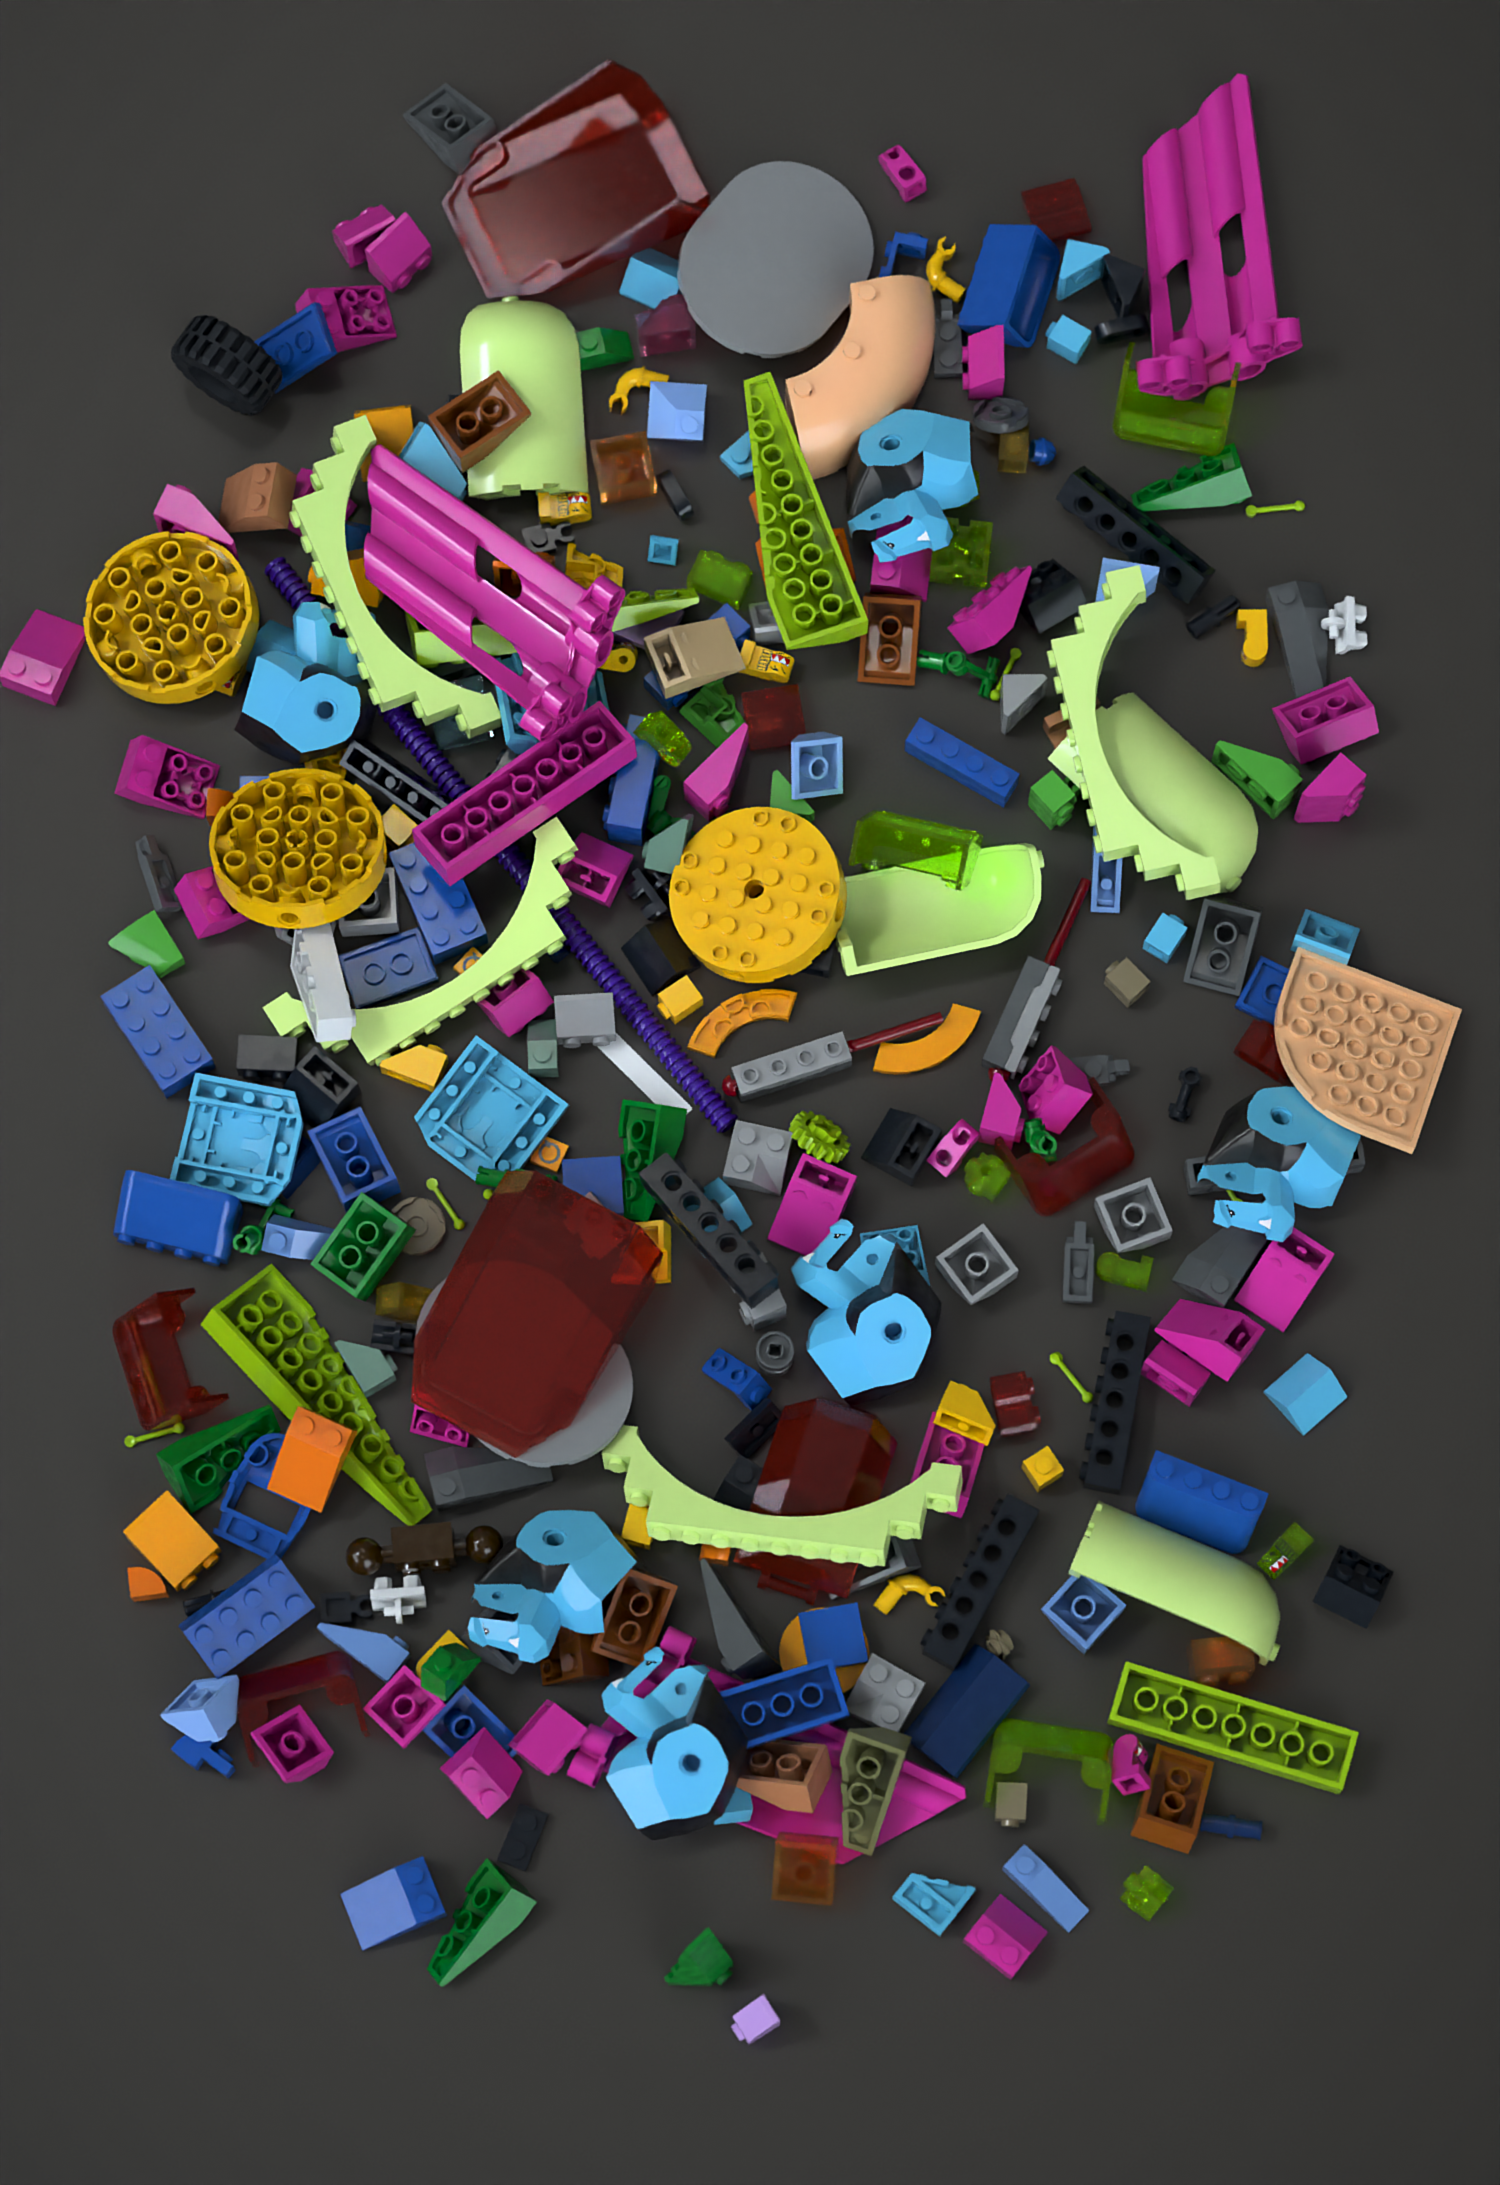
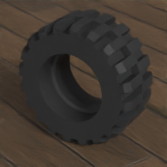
[171,314,282,416]

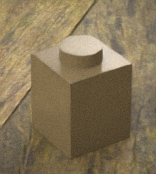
[1104,957,1151,1008]
[994,1782,1027,1828]

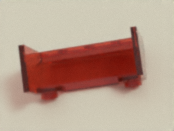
[994,1077,1135,1216]
[112,1288,229,1431]
[237,1651,371,1768]

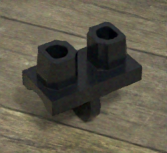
[624,868,672,921]
[370,1319,417,1355]

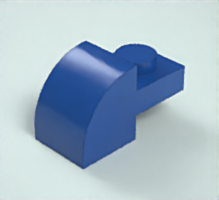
[171,1735,236,1779]

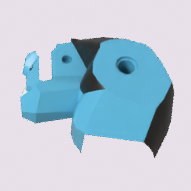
[847,409,979,563]
[234,602,378,765]
[1197,1086,1361,1242]
[791,1218,941,1406]
[468,1510,649,1663]
[602,1647,748,1841]

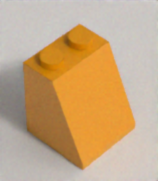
[354,404,414,482]
[123,1490,221,1592]

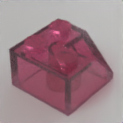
[635,294,696,357]

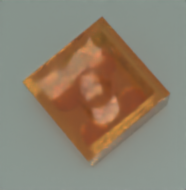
[590,431,657,506]
[1186,1636,1255,1687]
[771,1831,840,1906]

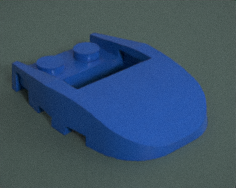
[212,1433,311,1559]

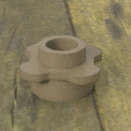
[985,1629,1013,1661]

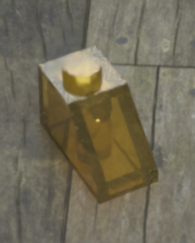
[997,421,1029,473]
[375,1282,434,1321]

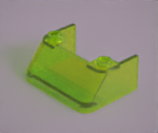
[1113,342,1242,456]
[848,810,983,891]
[983,1718,1114,1826]

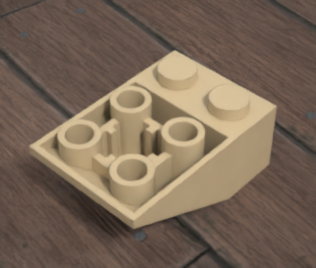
[644,617,746,699]

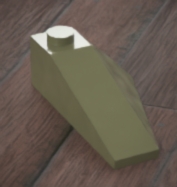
[840,1727,912,1856]

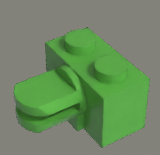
[1028,770,1081,830]

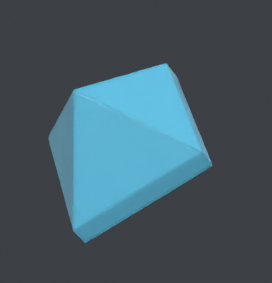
[647,535,679,566]

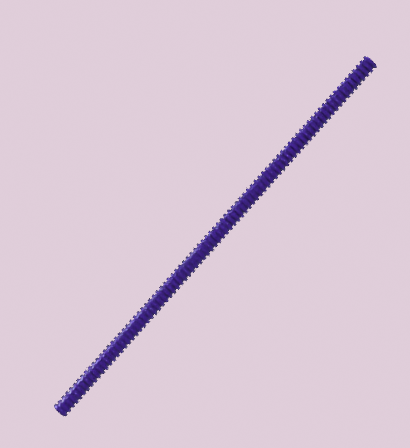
[264,557,738,1133]

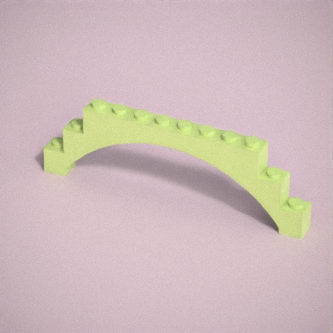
[289,415,502,739]
[1047,565,1221,900]
[262,816,578,1066]
[602,1425,963,1567]

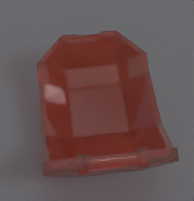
[733,1396,898,1606]

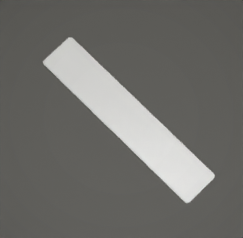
[597,1033,692,1115]

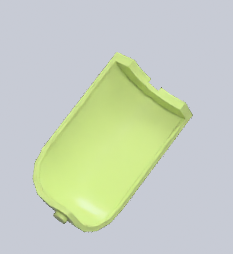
[460,296,589,500]
[1048,692,1258,893]
[835,843,1044,976]
[1068,1501,1281,1666]

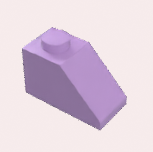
[731,1994,780,2045]

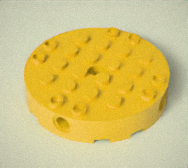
[83,531,259,704]
[209,768,387,929]
[669,807,847,983]

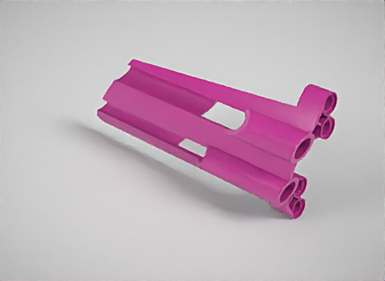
[1135,73,1303,401]
[364,444,625,742]

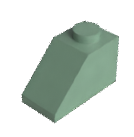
[642,814,694,874]
[527,1019,559,1078]
[334,1340,398,1398]

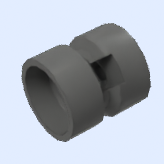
[756,1331,794,1377]

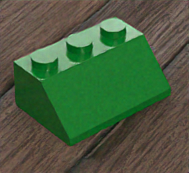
[310,1192,417,1302]

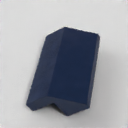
[904,1643,1030,1779]

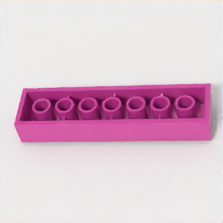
[412,700,637,886]

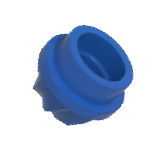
[1028,437,1056,466]

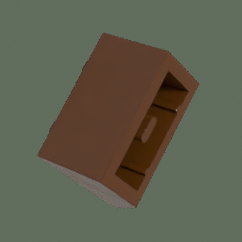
[540,1626,609,1686]

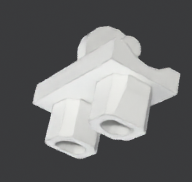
[1321,596,1367,655]
[370,1575,427,1624]

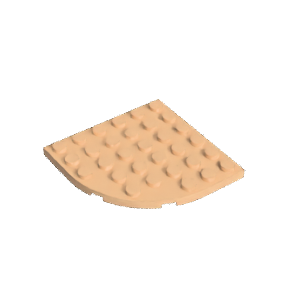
[1274,947,1462,1154]

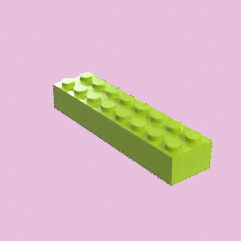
[1107,1661,1359,1794]

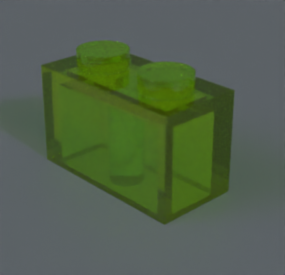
[687,549,753,610]

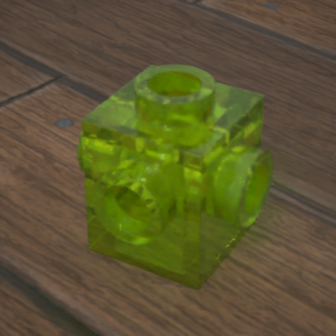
[964,1152,1011,1202]
[1120,1865,1174,1921]

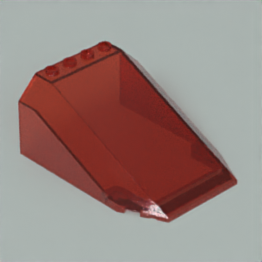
[441,59,711,299]
[411,1171,663,1458]

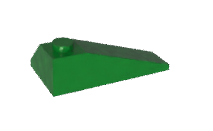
[1131,443,1252,512]
[618,1099,687,1222]
[156,1405,281,1513]
[427,1858,537,1987]
[664,1928,734,1987]

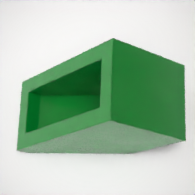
[576,327,634,371]
[421,1642,481,1702]

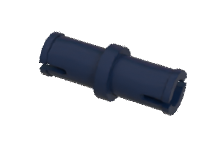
[1200,1812,1263,1840]

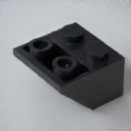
[1019,559,1087,633]
[282,1046,361,1128]
[861,1108,942,1187]
[1312,1545,1394,1629]

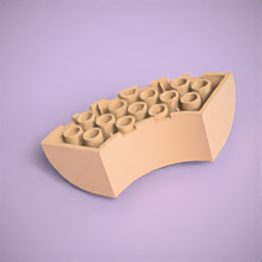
[785,275,936,480]

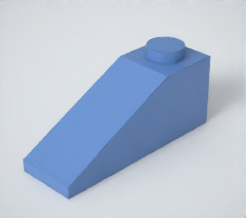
[1090,826,1123,913]
[261,1214,335,1260]
[317,1622,411,1684]
[1002,1844,1089,1933]

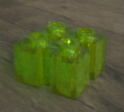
[929,517,993,588]

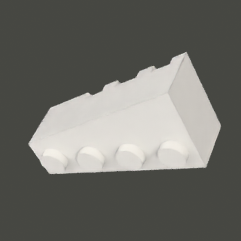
[290,923,356,1042]

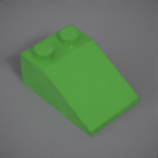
[1211,740,1303,820]

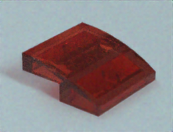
[1021,178,1092,242]
[741,684,806,751]

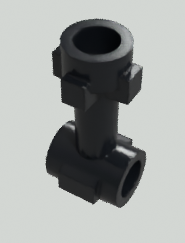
[1168,1066,1202,1122]

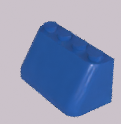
[957,224,1060,348]
[113,1170,244,1267]
[1135,1450,1269,1554]

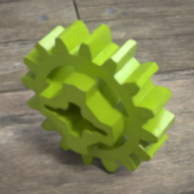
[789,1110,850,1164]

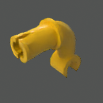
[926,237,966,303]
[609,366,669,415]
[873,1573,946,1615]

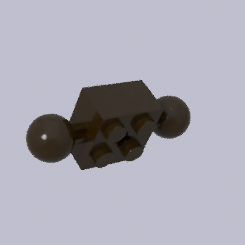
[345,1522,503,1576]

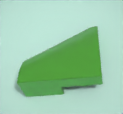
[679,677,744,748]
[108,910,186,978]

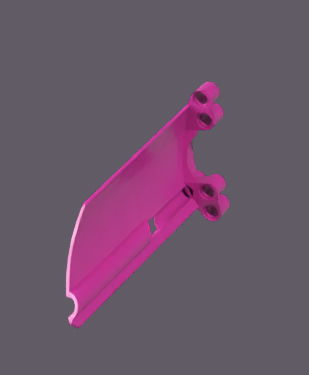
[567,1626,967,1864]

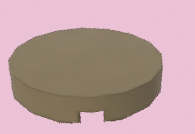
[391,1197,446,1256]

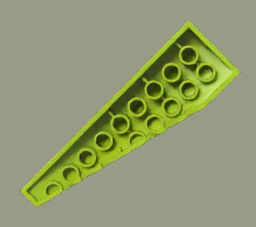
[744,372,868,650]
[404,588,699,668]
[201,1263,432,1526]

